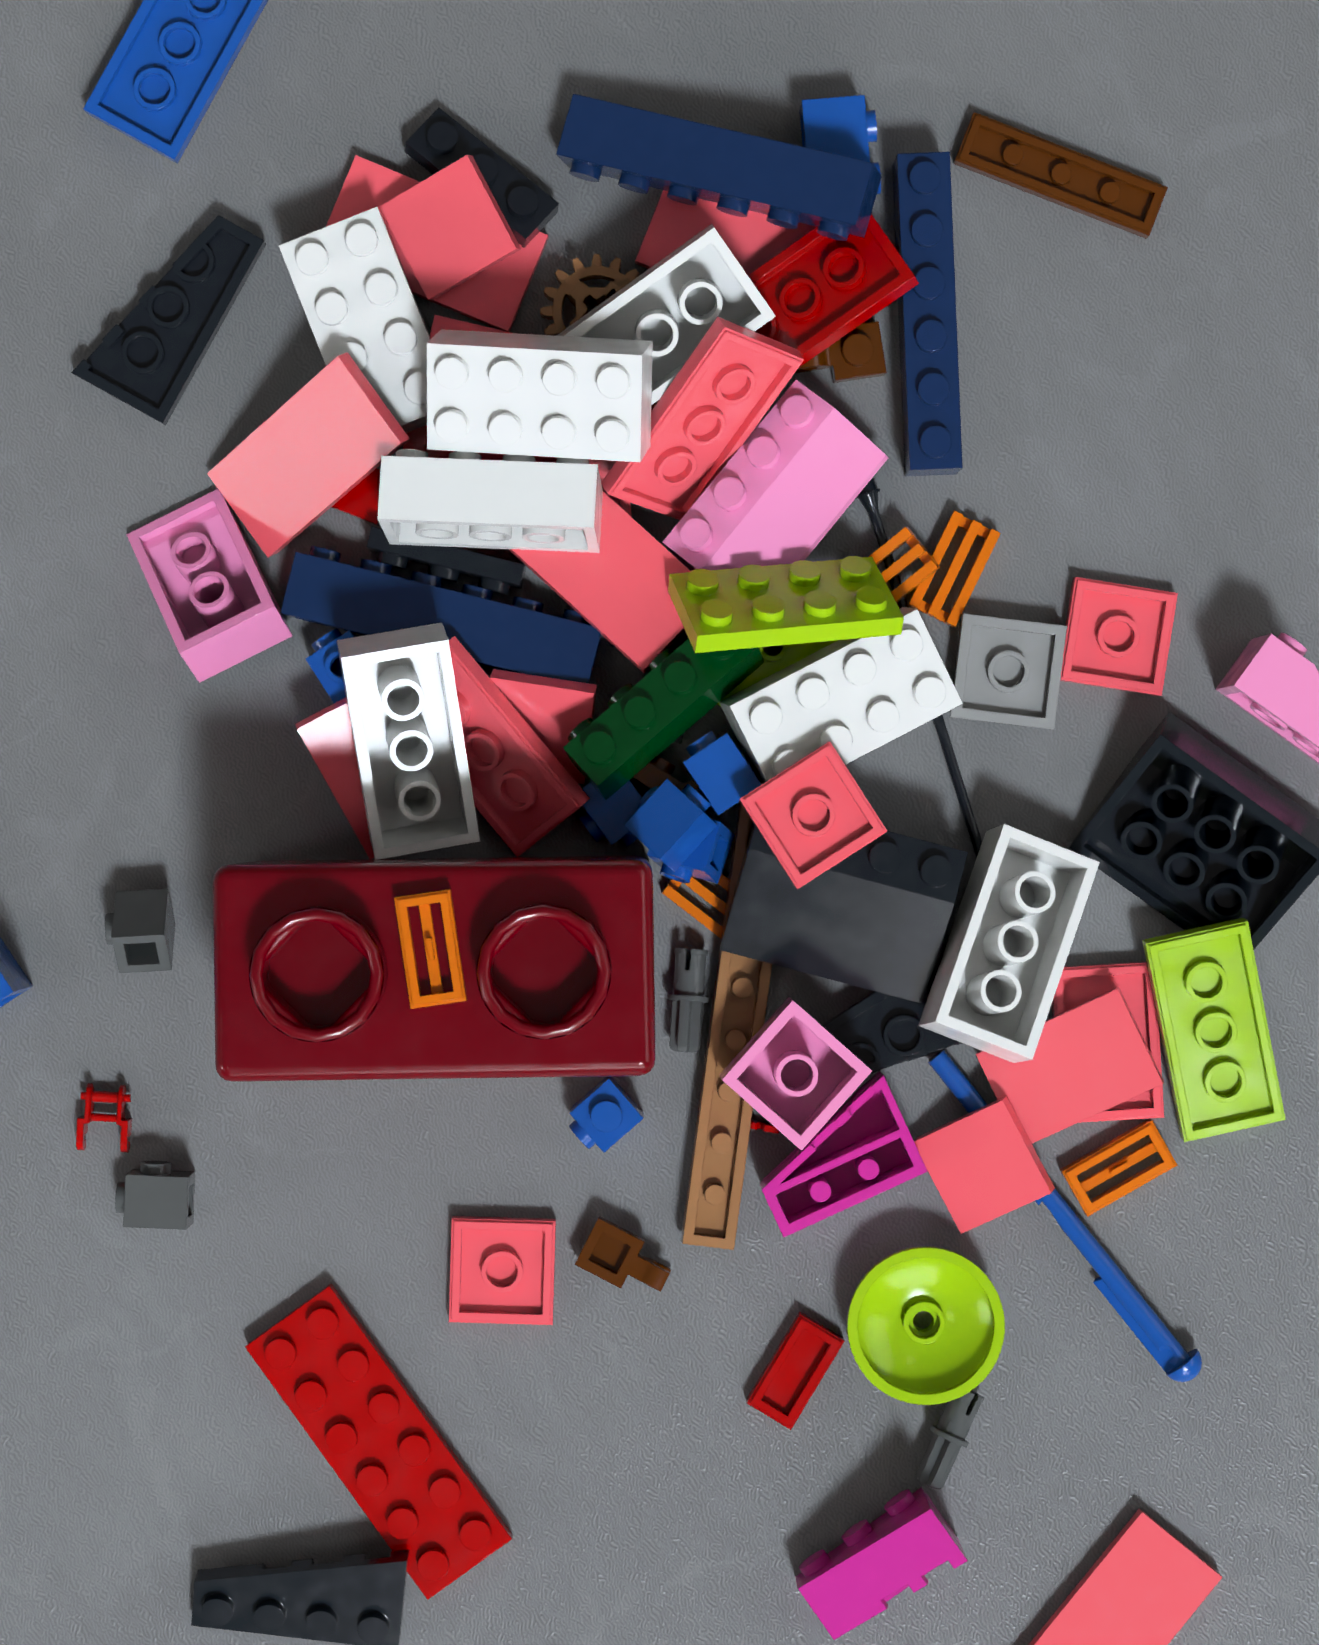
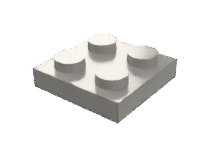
[949,613,1067,730]

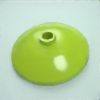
[847,1246,1005,1405]

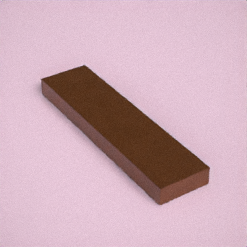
[954,112,1168,239]

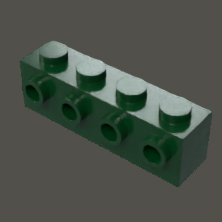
[563,639,764,800]

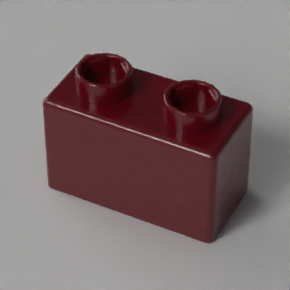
[213,856,655,1082]

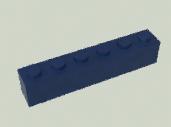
[556,94,882,241]
[892,152,963,476]
[281,546,602,684]

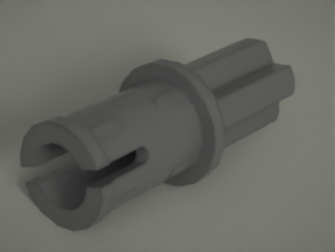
[667,948,709,1053]
[916,1391,984,1489]

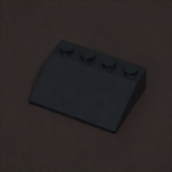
[1069,712,1319,950]
[719,823,968,1004]

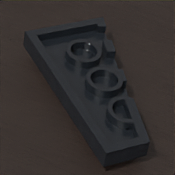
[71,215,266,426]
[821,946,962,1074]
[191,1550,409,1645]

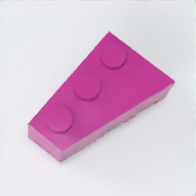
[759,1071,928,1237]
[795,1487,968,1640]

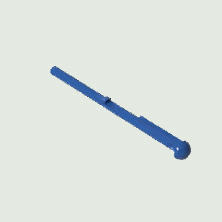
[928,1049,1202,1382]

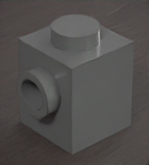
[105,889,175,973]
[115,1161,196,1230]

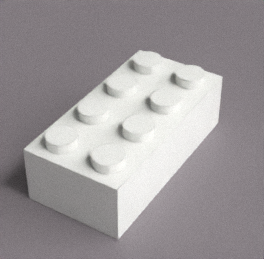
[279,207,430,433]
[556,224,776,405]
[427,329,653,462]
[377,449,603,553]
[719,607,963,784]
[337,623,480,860]
[918,824,1100,1063]

